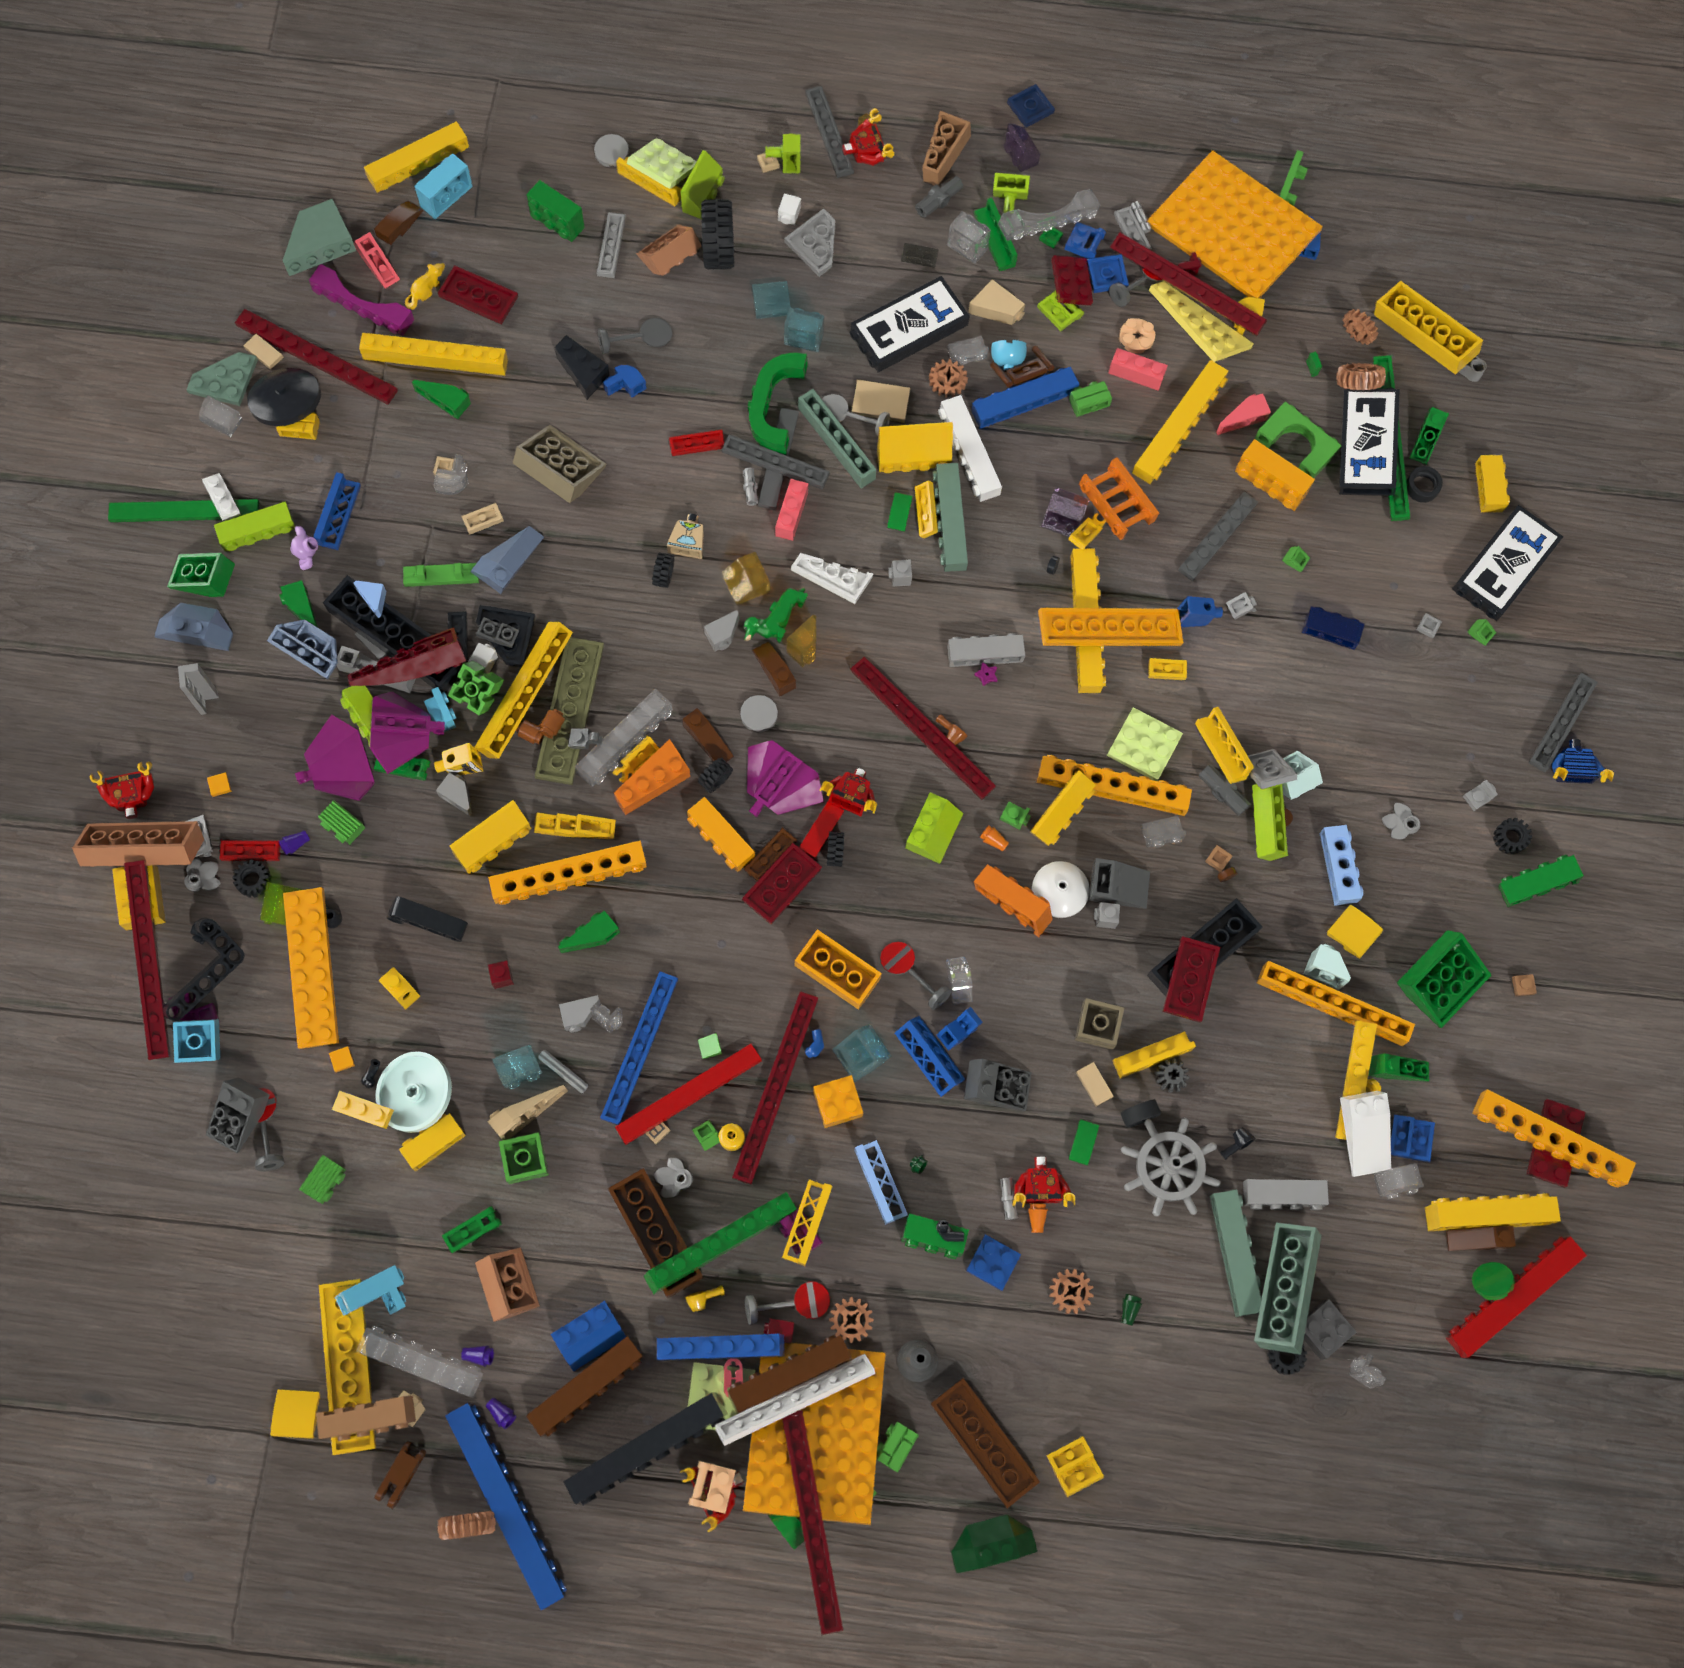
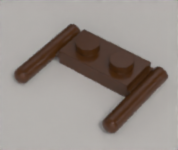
[990,346,1055,387]

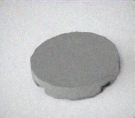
[594,134,629,167]
[740,695,778,732]

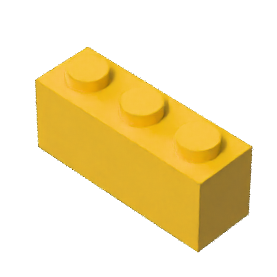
[1475,455,1510,512]
[399,1113,466,1172]

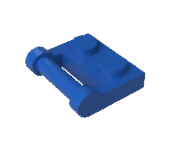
[1064,222,1106,259]

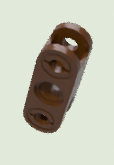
[374,1441,426,1509]

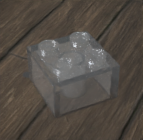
[947,211,991,264]

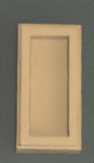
[243,334,283,370]
[1076,1062,1114,1107]

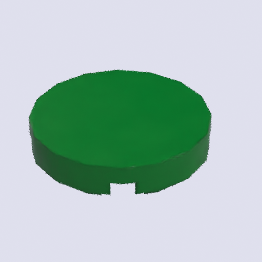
[1472,1262,1515,1300]

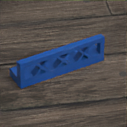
[313,472,361,550]
[895,1016,965,1097]

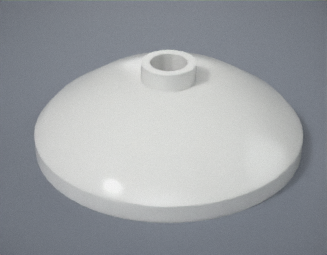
[1032,861,1090,918]

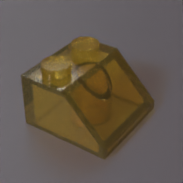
[722,551,770,605]
[787,614,816,668]

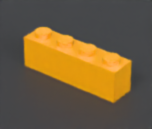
[687,797,755,872]

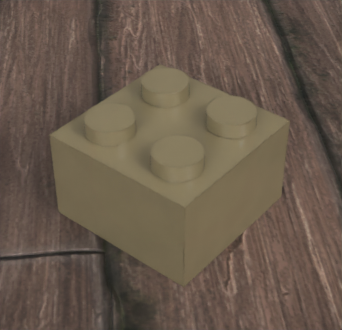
[1075,998,1124,1050]

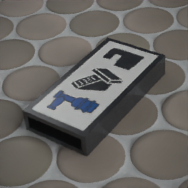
[850,276,970,373]
[1339,388,1400,496]
[1452,505,1564,621]

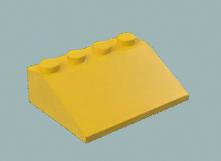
[877,422,953,473]

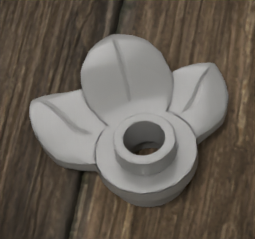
[1382,803,1420,840]
[184,858,221,891]
[654,1158,693,1198]

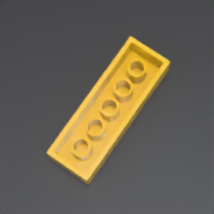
[1374,281,1483,375]
[1425,1193,1561,1231]

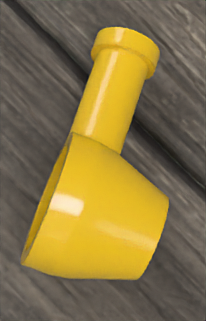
[685,1285,725,1312]

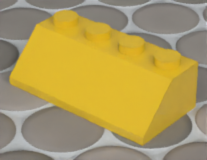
[1030,771,1096,846]
[450,800,531,874]

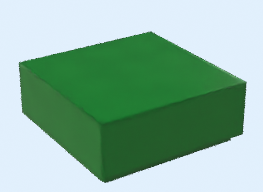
[1039,225,1063,249]
[1306,352,1322,377]

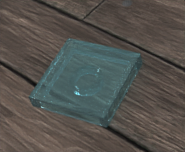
[752,281,791,319]

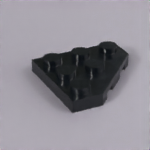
[476,605,536,667]

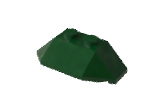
[951,1514,1038,1574]

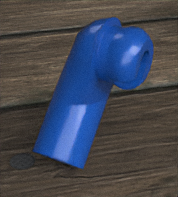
[805,1029,824,1058]

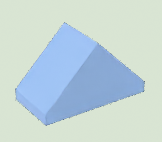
[353,581,386,618]

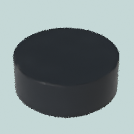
[1047,556,1060,575]

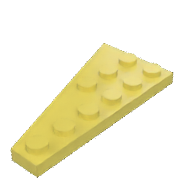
[1149,281,1254,362]

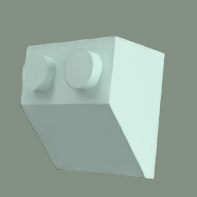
[1282,751,1323,800]
[1303,944,1351,990]

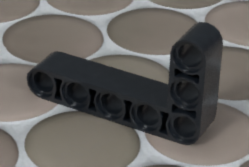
[163,918,245,1021]

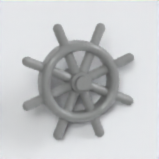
[1121,1118,1221,1216]

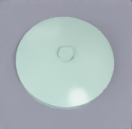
[376,1052,452,1133]

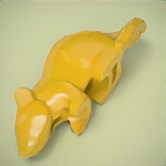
[405,263,445,310]

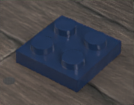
[1007,84,1055,128]

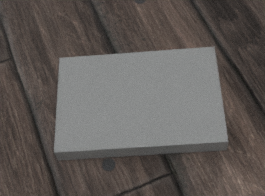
[1243,749,1297,789]

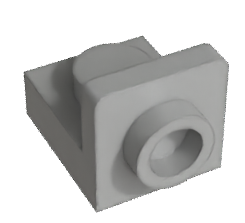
[1226,592,1257,620]
[1463,780,1498,811]

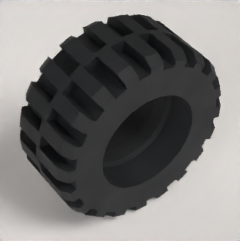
[701,199,734,270]

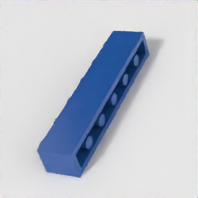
[971,366,1079,429]
[657,1334,784,1361]

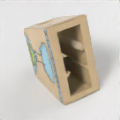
[667,514,704,559]

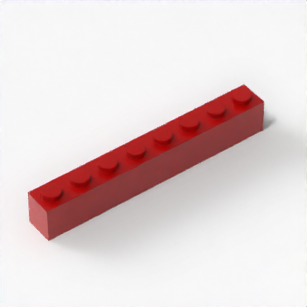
[1446,1236,1587,1358]

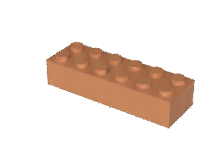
[72,821,204,867]

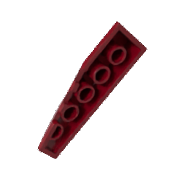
[348,627,466,686]

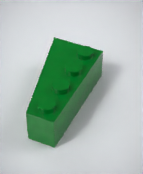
[1498,854,1584,907]

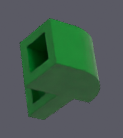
[767,1514,804,1550]

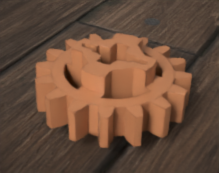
[1343,309,1379,345]
[929,359,968,398]
[1049,1269,1094,1314]
[829,1297,874,1343]

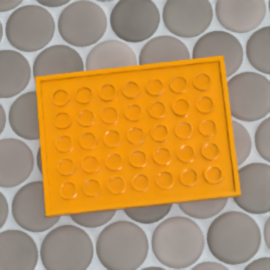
[1147,150,1323,298]
[743,1343,885,1525]

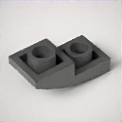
[476,617,519,648]

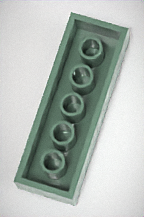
[1254,1222,1322,1355]

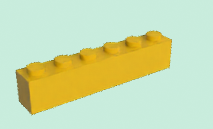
[364,121,469,193]

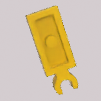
[1068,513,1106,550]
[613,736,660,783]

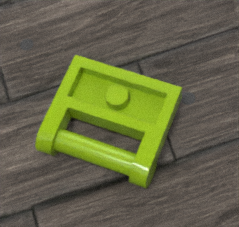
[1037,291,1084,332]

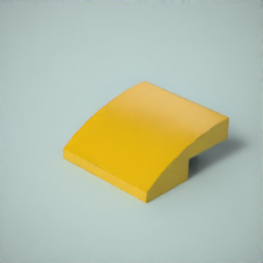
[1327,904,1383,959]
[270,1389,320,1439]
[1047,1437,1104,1497]

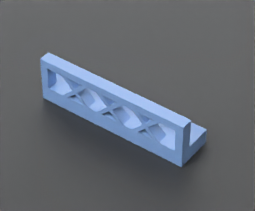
[855,1140,908,1225]

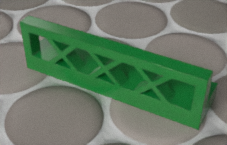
[974,197,1018,272]

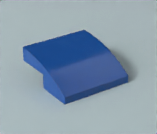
[1391,1115,1435,1163]

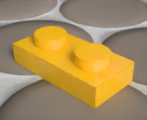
[1148,658,1187,680]

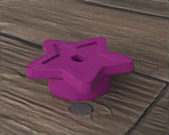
[974,663,998,686]

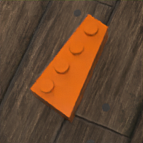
[614,739,691,815]
[974,864,1053,937]

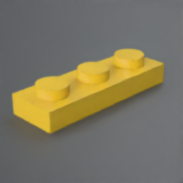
[915,481,938,539]
[332,1091,394,1129]

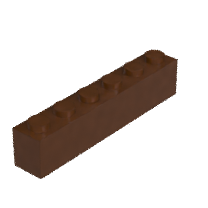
[728,1335,852,1414]
[526,1336,643,1437]

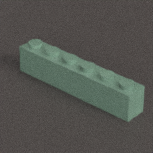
[798,389,877,488]
[932,463,968,572]
[1210,1190,1262,1317]

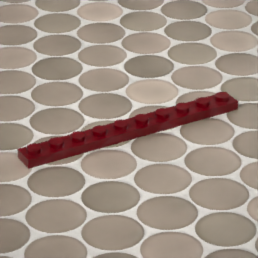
[1110,232,1267,336]
[235,309,398,405]
[851,657,996,800]
[124,860,170,1060]
[732,991,818,1185]
[782,1410,843,1636]

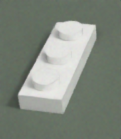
[202,473,240,521]

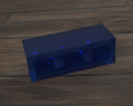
[1301,606,1365,650]

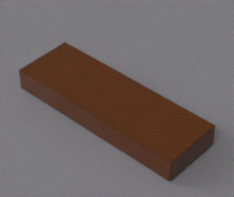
[744,827,797,881]

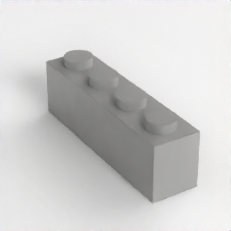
[947,633,1025,667]
[1243,1179,1329,1210]

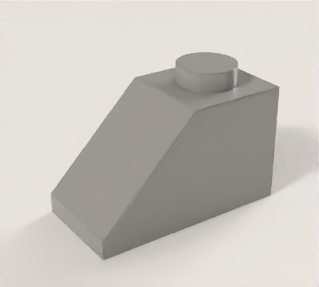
[704,610,739,651]
[436,772,472,816]
[559,995,600,1032]

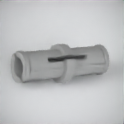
[743,468,758,506]
[1000,1177,1018,1220]

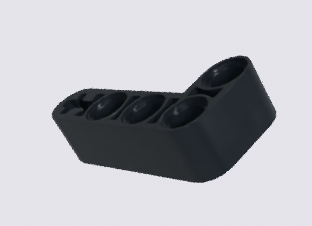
[386,896,468,942]

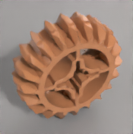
[1336,363,1386,391]
[437,1511,496,1540]

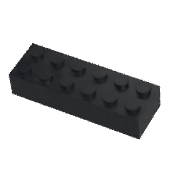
[1147,898,1263,997]

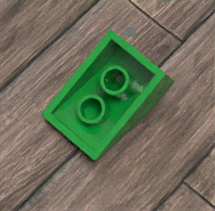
[167,553,235,597]

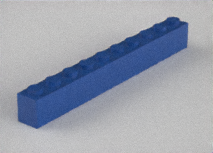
[445,1403,567,1610]

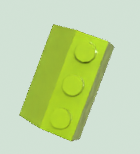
[681,150,724,219]
[905,792,963,864]

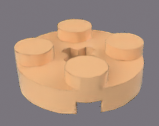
[1119,318,1155,354]

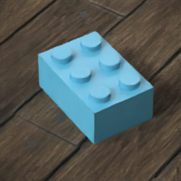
[415,153,473,219]

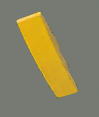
[534,812,616,839]

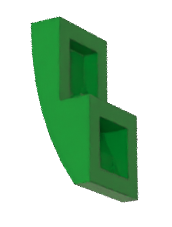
[887,492,913,532]
[1069,1119,1099,1166]

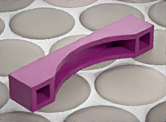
[309,264,414,336]

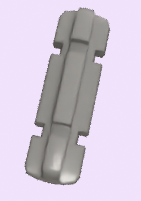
[1131,201,1151,234]

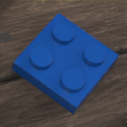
[1087,254,1129,293]
[966,1234,1021,1291]

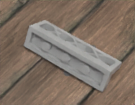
[178,663,219,715]

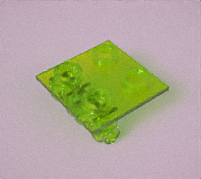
[260,882,302,925]

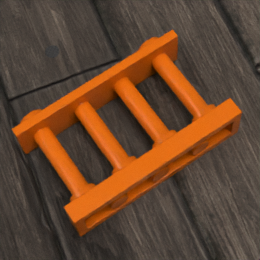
[1079,457,1159,540]

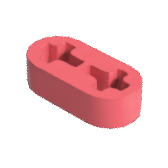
[724,1358,743,1398]

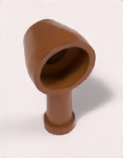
[936,714,968,745]

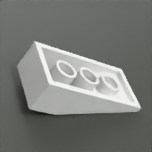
[1340,1091,1391,1177]

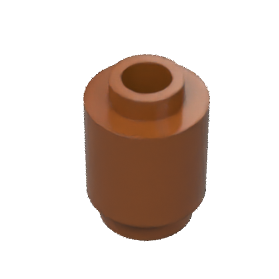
[539,709,565,739]
[516,719,544,744]

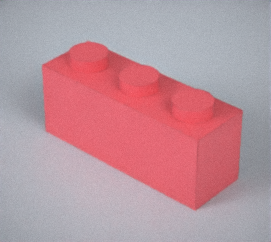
[1108,348,1168,391]
[775,479,808,541]

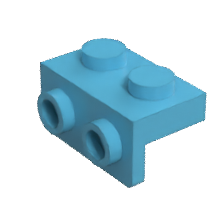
[424,687,456,732]

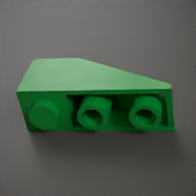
[1410,407,1449,465]
[558,911,620,953]
[1368,1053,1429,1082]

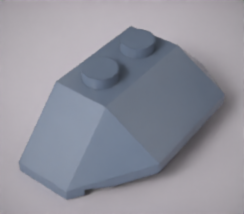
[154,603,233,651]
[267,620,338,679]

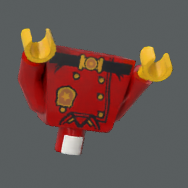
[842,109,895,166]
[90,761,154,819]
[819,768,877,816]
[1012,1157,1076,1207]
[680,1466,744,1532]

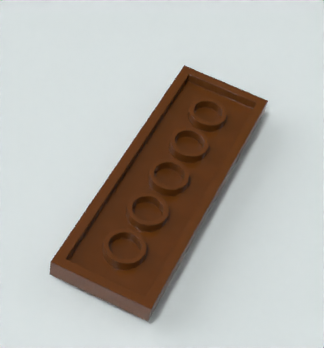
[930,1378,1040,1508]

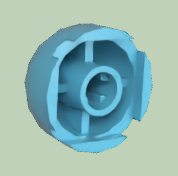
[991,340,1027,370]

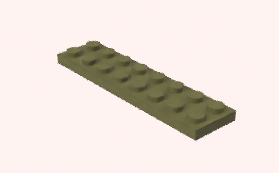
[535,637,604,785]

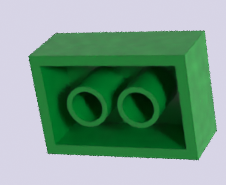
[526,180,585,242]
[901,1213,969,1260]

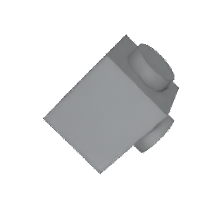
[888,559,912,587]
[1094,903,1120,929]

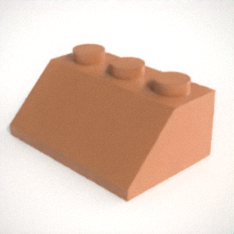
[636,225,702,276]
[475,1248,540,1322]

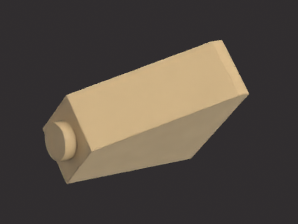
[968,280,1025,325]

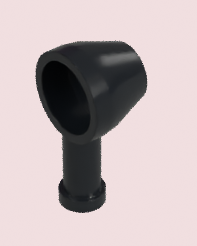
[325,903,342,928]
[1220,1127,1256,1160]

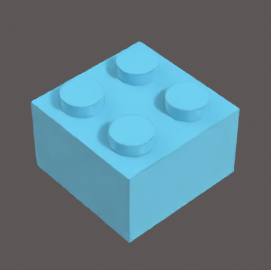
[173,1019,220,1063]

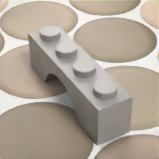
[336,646,416,693]

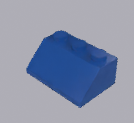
[551,1301,626,1372]

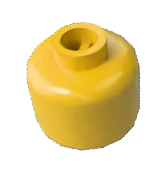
[719,1123,745,1151]

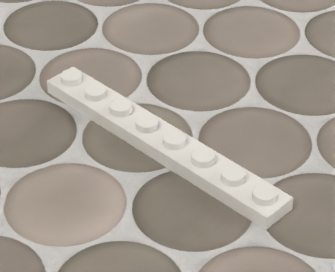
[715,1354,875,1446]

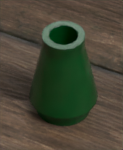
[1121,1294,1142,1326]

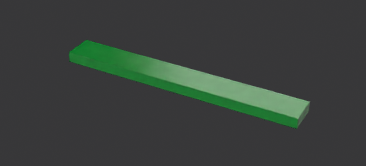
[108,499,259,522]

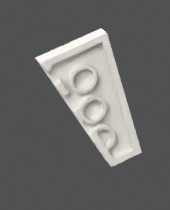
[791,553,873,604]

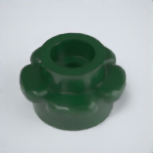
[910,1155,928,1174]

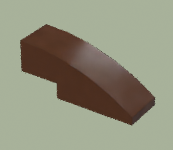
[374,201,423,245]

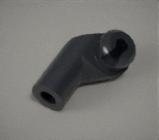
[361,1059,380,1088]
[936,1220,964,1242]

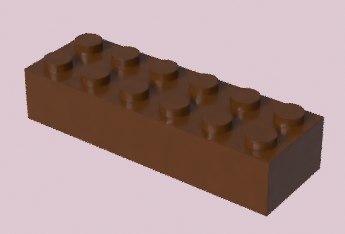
[608,1168,703,1299]

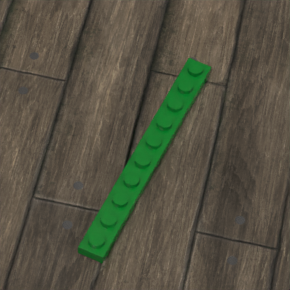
[1372,355,1410,521]

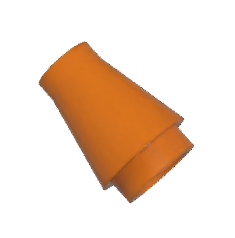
[980,825,1009,852]
[1028,1203,1048,1233]

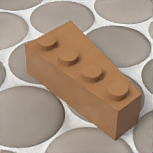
[922,111,971,186]
[316,1396,416,1441]

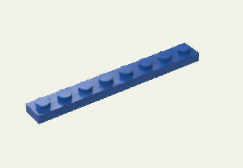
[600,972,678,1125]

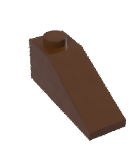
[752,642,796,697]
[682,708,734,762]
[1446,1226,1516,1251]

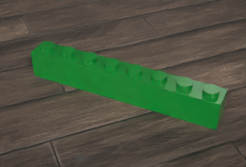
[643,1192,797,1295]

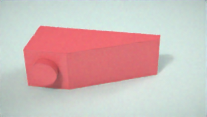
[354,232,400,289]
[1216,394,1271,435]

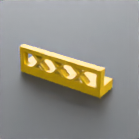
[616,157,682,207]
[1195,707,1254,784]
[1112,1032,1196,1079]
[782,1180,832,1266]

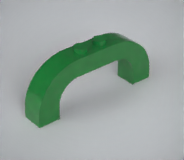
[748,353,808,455]

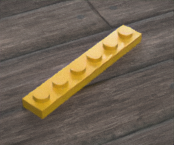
[1335,1020,1377,1140]

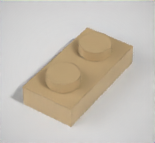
[462,503,503,535]

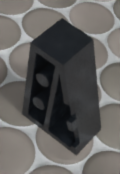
[555,335,610,400]

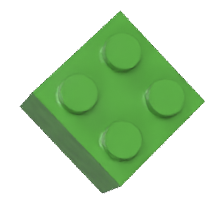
[499,1133,549,1184]

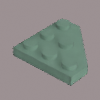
[186,352,258,406]

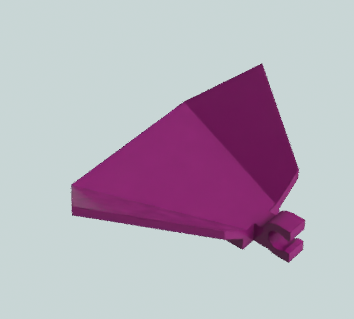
[370,692,445,774]
[295,714,375,801]
[747,740,824,817]

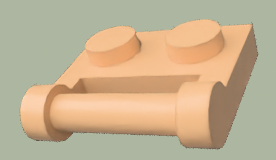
[688,1461,736,1513]

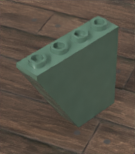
[283,199,356,276]

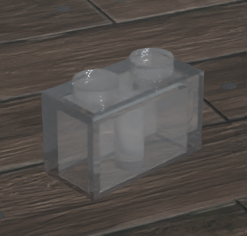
[1373,1163,1424,1200]

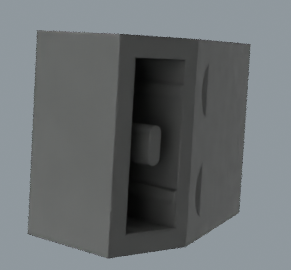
[1089,858,1150,909]
[964,1059,1032,1111]
[206,1077,270,1153]

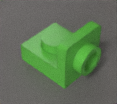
[1000,802,1031,830]

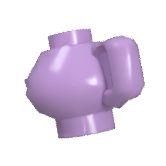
[290,526,318,570]

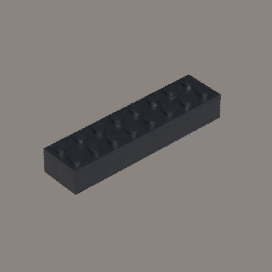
[323,575,466,693]
[563,1392,728,1506]

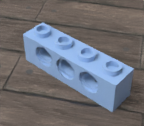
[1320,825,1363,906]

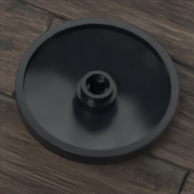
[247,368,321,426]

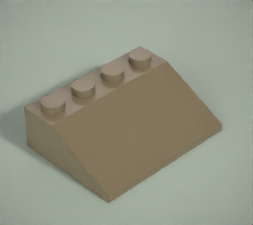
[513,425,607,503]

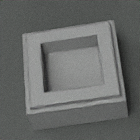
[1416,613,1442,639]

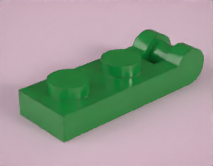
[374,758,431,781]
[442,1206,503,1254]

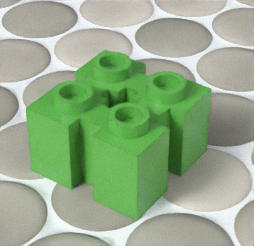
[448,660,504,715]

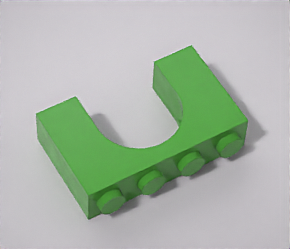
[1255,402,1342,478]

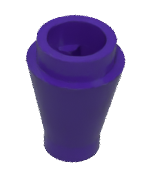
[279,830,310,855]
[461,1345,494,1367]
[486,1398,516,1429]

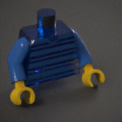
[1551,739,1614,784]

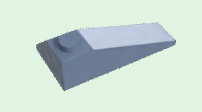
[471,526,544,594]

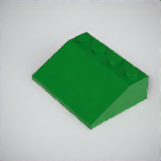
[1397,930,1492,1028]

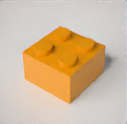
[813,1075,863,1128]

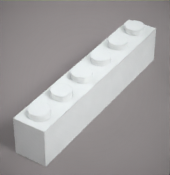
[938,395,1002,502]

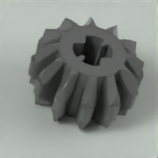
[1155,1059,1190,1093]

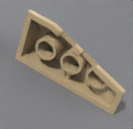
[488,1085,568,1140]

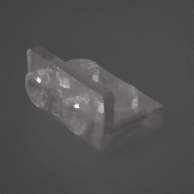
[947,336,989,366]
[1141,816,1187,848]
[590,1003,623,1033]
[1349,1354,1386,1388]

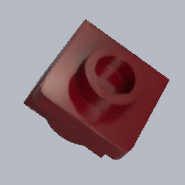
[1178,252,1201,276]

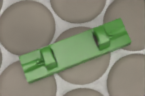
[1280,150,1308,206]
[403,563,479,587]

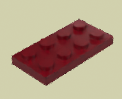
[438,265,518,325]
[742,843,822,925]
[1162,936,1220,1023]
[1526,1099,1586,1188]

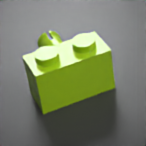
[765,133,800,173]
[993,173,1030,214]

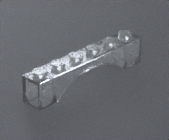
[998,189,1100,241]

